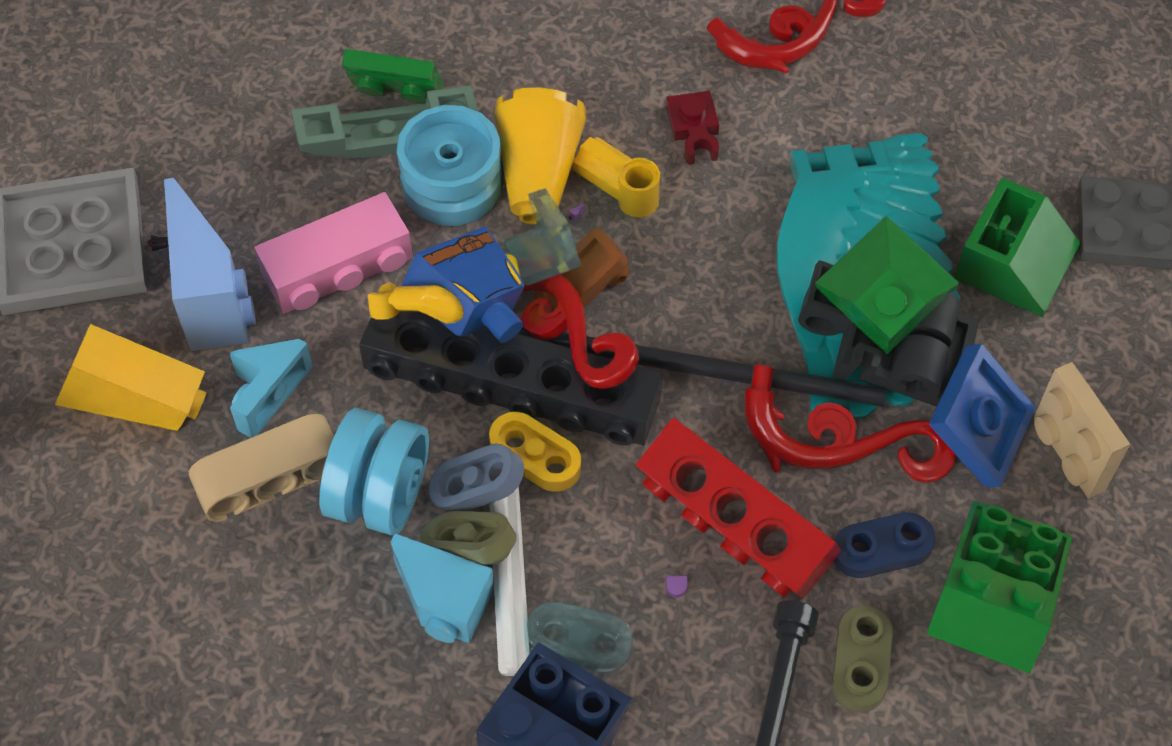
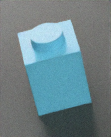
[390,533,494,644]

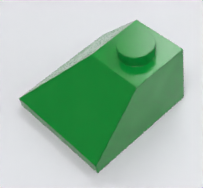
[815,216,959,354]

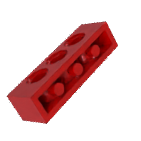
[635,417,842,599]

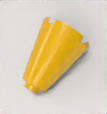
[494,87,587,224]

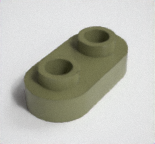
[420,511,516,565]
[832,606,893,712]

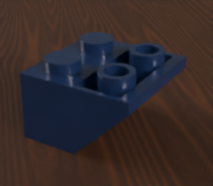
[476,642,632,746]

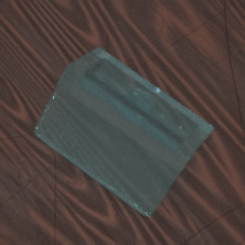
[503,188,581,285]

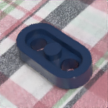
[834,512,936,578]

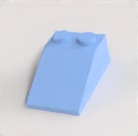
[164,178,256,351]

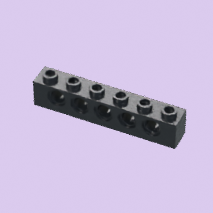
[359,311,663,446]

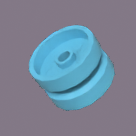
[397,105,503,226]
[319,407,429,536]

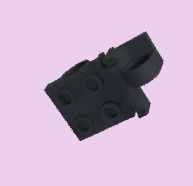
[798,260,980,407]

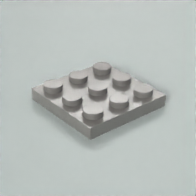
[0,168,148,315]

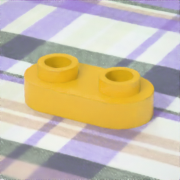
[489,412,581,492]

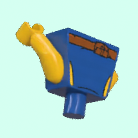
[367,226,524,343]

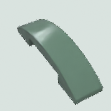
[291,85,479,158]

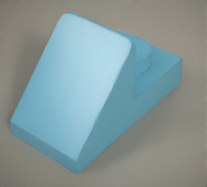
[230,339,313,438]

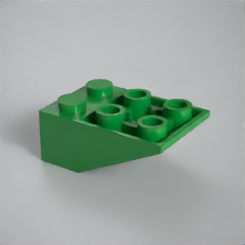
[927,500,1073,674]

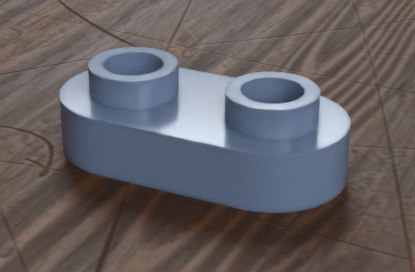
[429,444,524,512]

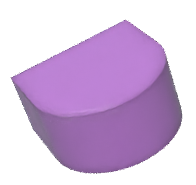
[666,576,687,598]

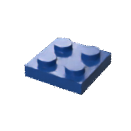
[929,344,1036,487]

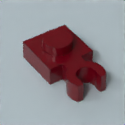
[665,90,720,165]

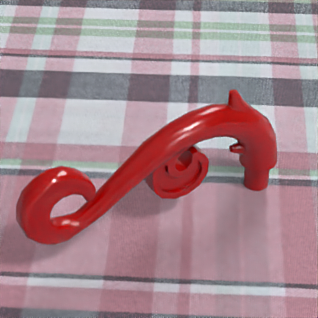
[707,0,886,73]
[518,259,639,389]
[744,365,956,483]

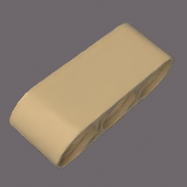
[189,414,334,522]

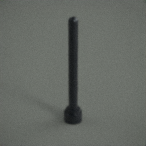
[756,600,819,746]

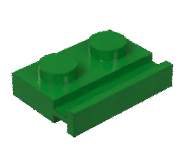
[342,49,444,103]

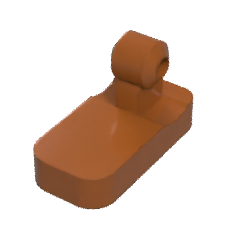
[534,228,630,313]

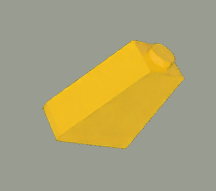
[55,324,206,431]

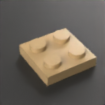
[1033,362,1130,499]

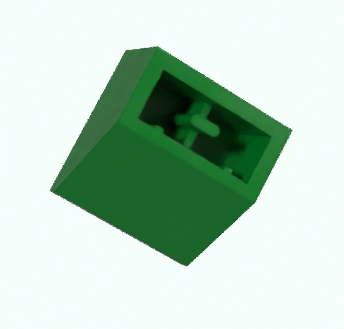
[954,178,1080,318]

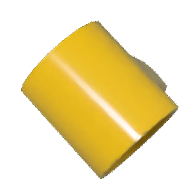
[572,137,660,218]

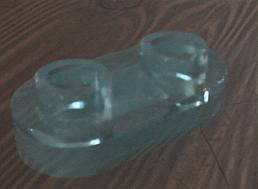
[527,602,633,672]

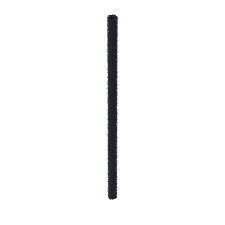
[518,327,886,407]

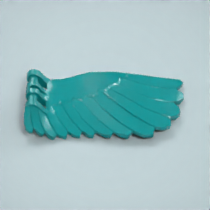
[776,133,961,419]

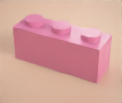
[254,192,413,314]

